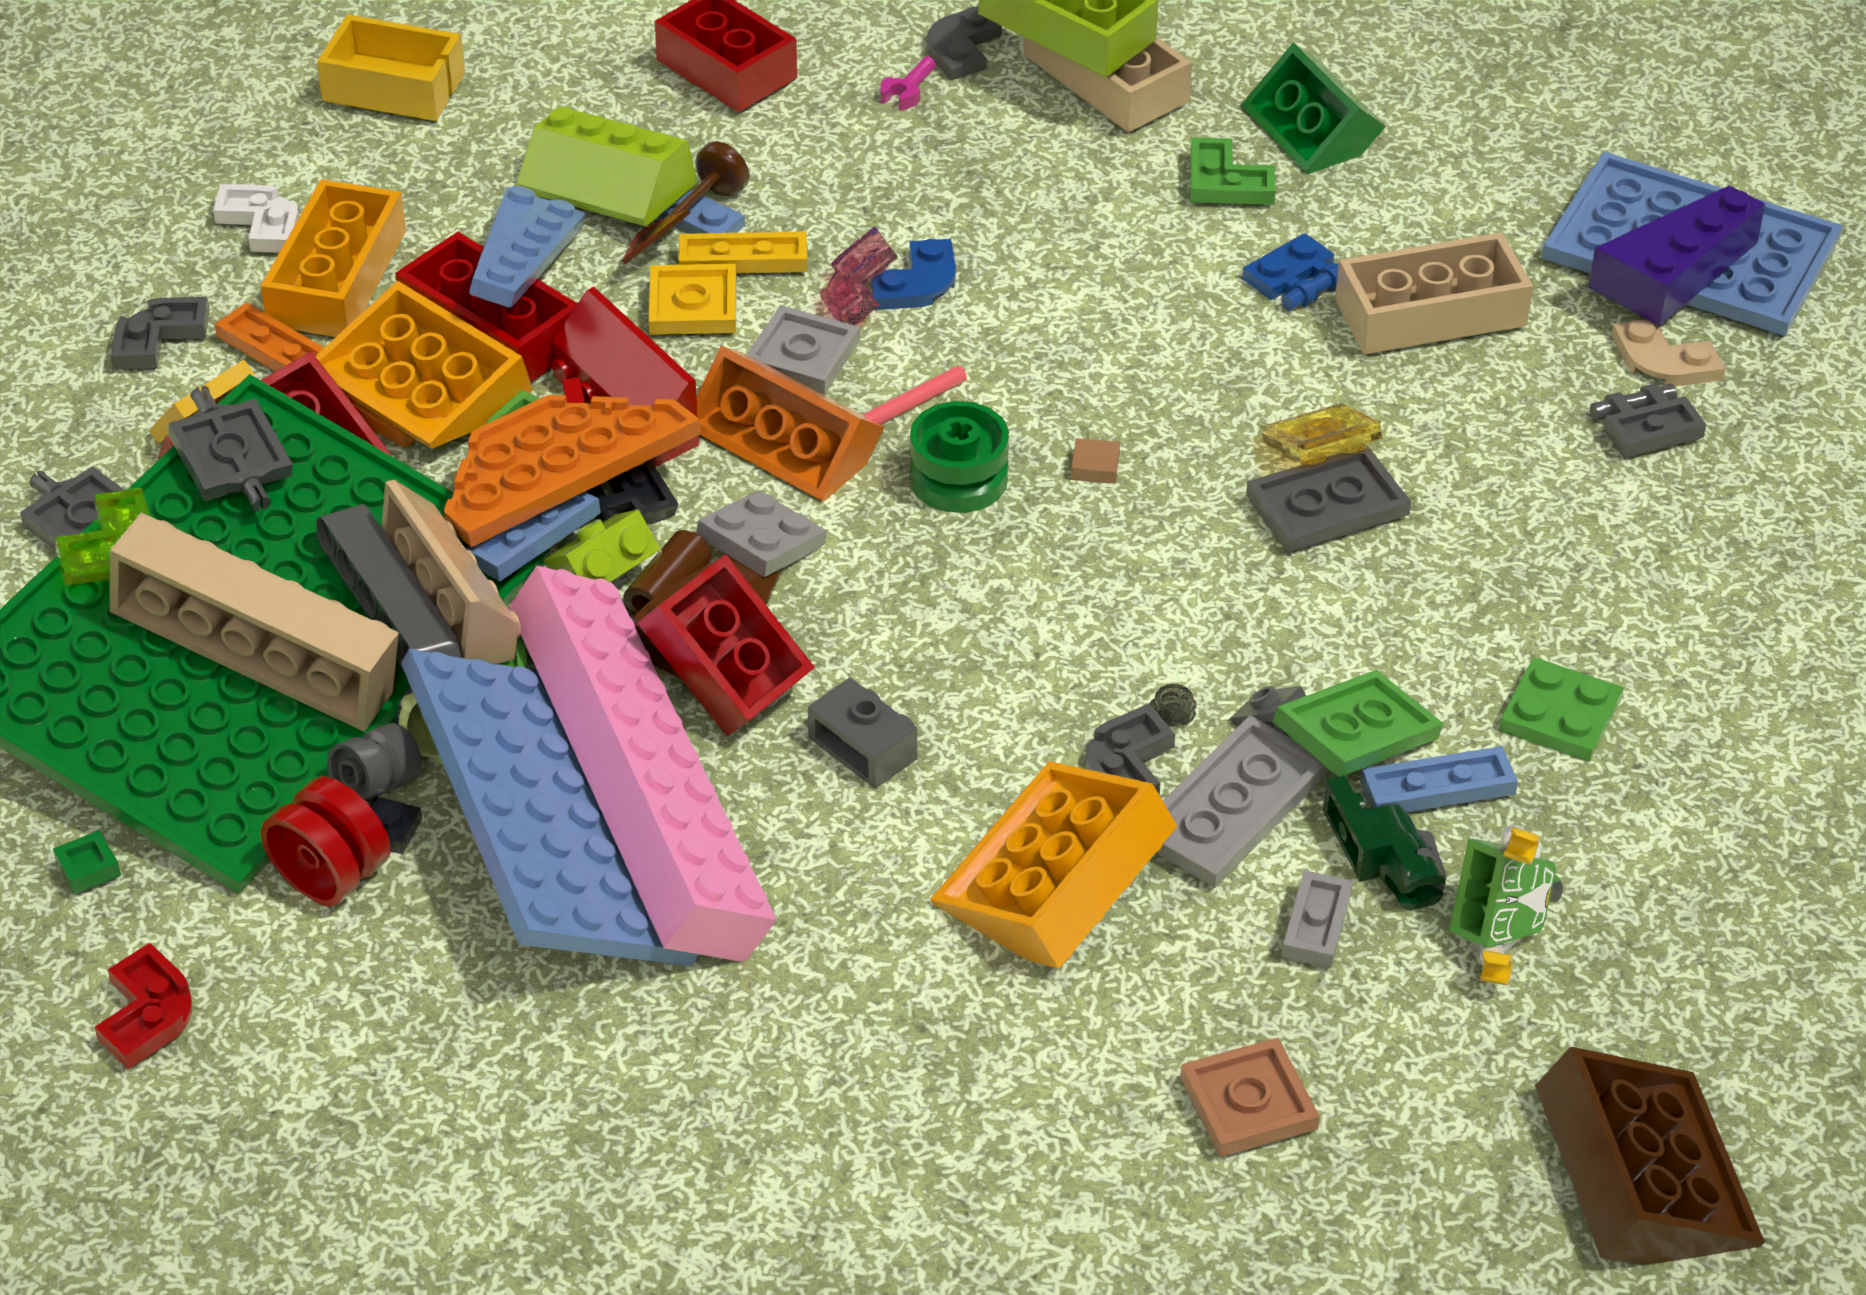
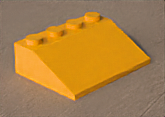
[316,281,533,449]
[930,761,1178,969]

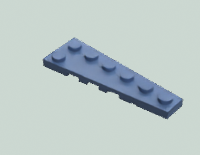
[469,186,586,308]

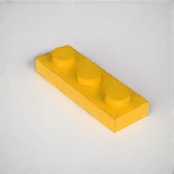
[679,231,807,273]

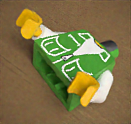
[1449,825,1563,986]

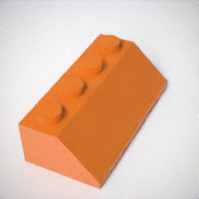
[697,345,885,501]

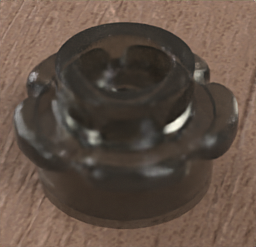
[1150,684,1197,727]

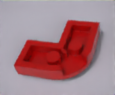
[94,942,193,1070]

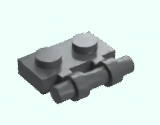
[1590,383,1707,458]

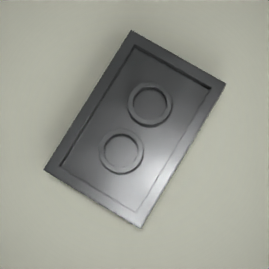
[1246,445,1411,553]

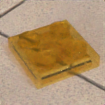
[1261,403,1383,465]

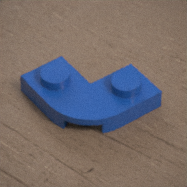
[871,239,956,310]

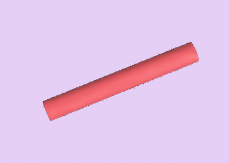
[862,365,967,425]

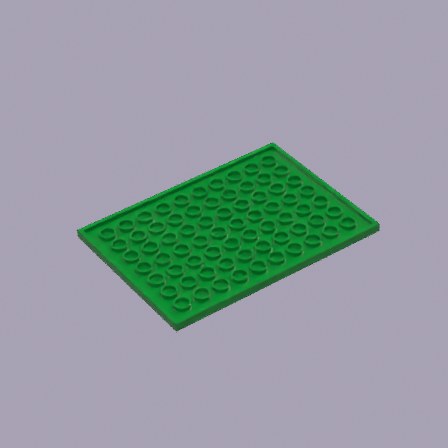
[0,374,551,894]

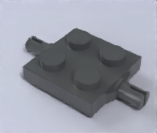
[168,386,293,512]
[20,466,126,553]

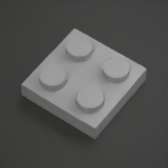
[747,305,860,394]
[696,490,827,577]

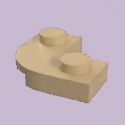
[1611,319,1725,387]

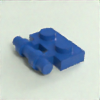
[1242,233,1339,311]

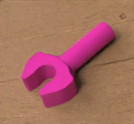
[881,56,936,110]

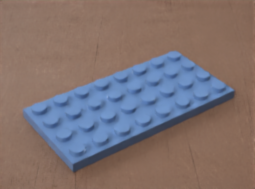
[401,649,700,966]

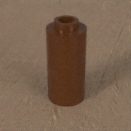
[623,530,712,616]

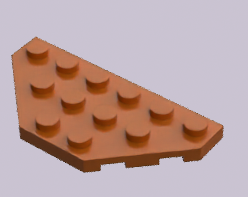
[444,395,701,547]

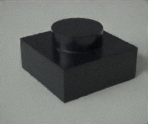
[370,797,422,854]

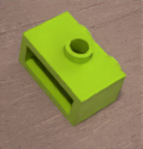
[543,509,661,582]

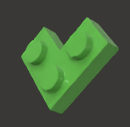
[1190,137,1276,205]

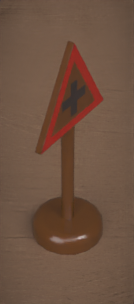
[622,141,750,265]

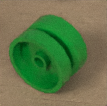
[910,401,1009,513]

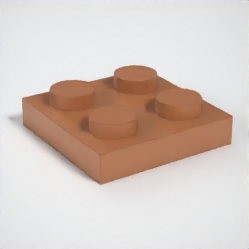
[1180,1037,1320,1157]

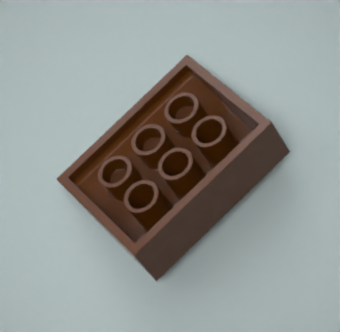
[1535,1046,1765,1265]

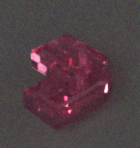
[819,226,898,325]

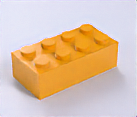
[261,179,406,337]

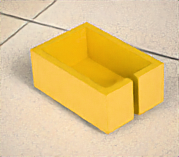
[317,14,465,121]

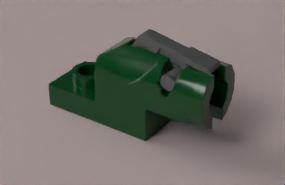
[1323,775,1447,910]

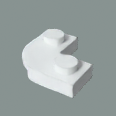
[213,184,299,253]

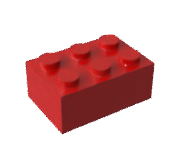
[654,0,798,113]
[637,554,815,736]

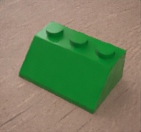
[1241,42,1386,174]

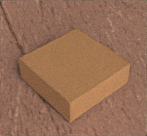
[1071,438,1120,484]

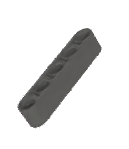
[316,504,461,670]

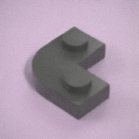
[927,6,1002,81]
[111,297,210,369]
[1085,704,1175,795]

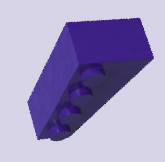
[1588,185,1765,326]

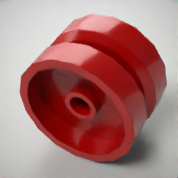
[260,776,391,907]

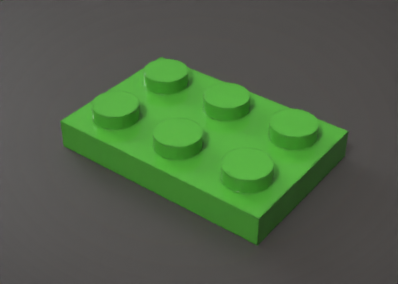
[1273,670,1444,777]

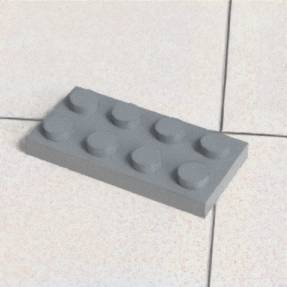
[1156,715,1329,888]

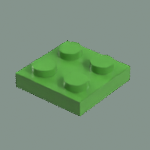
[1499,657,1624,762]

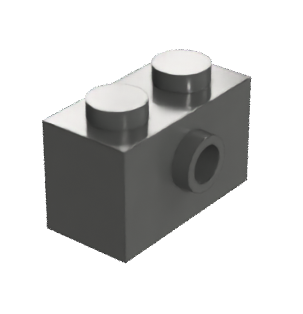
[808,677,918,789]

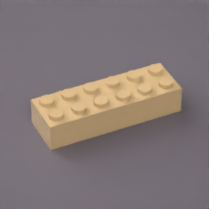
[110,512,399,732]

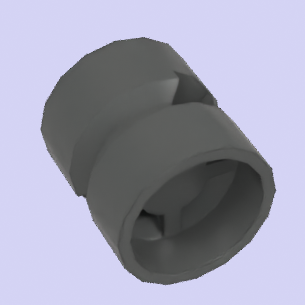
[327,723,421,802]

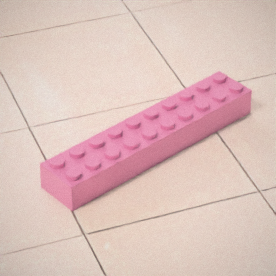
[509,566,777,962]

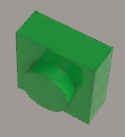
[53,830,121,895]

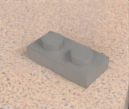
[1281,870,1353,969]

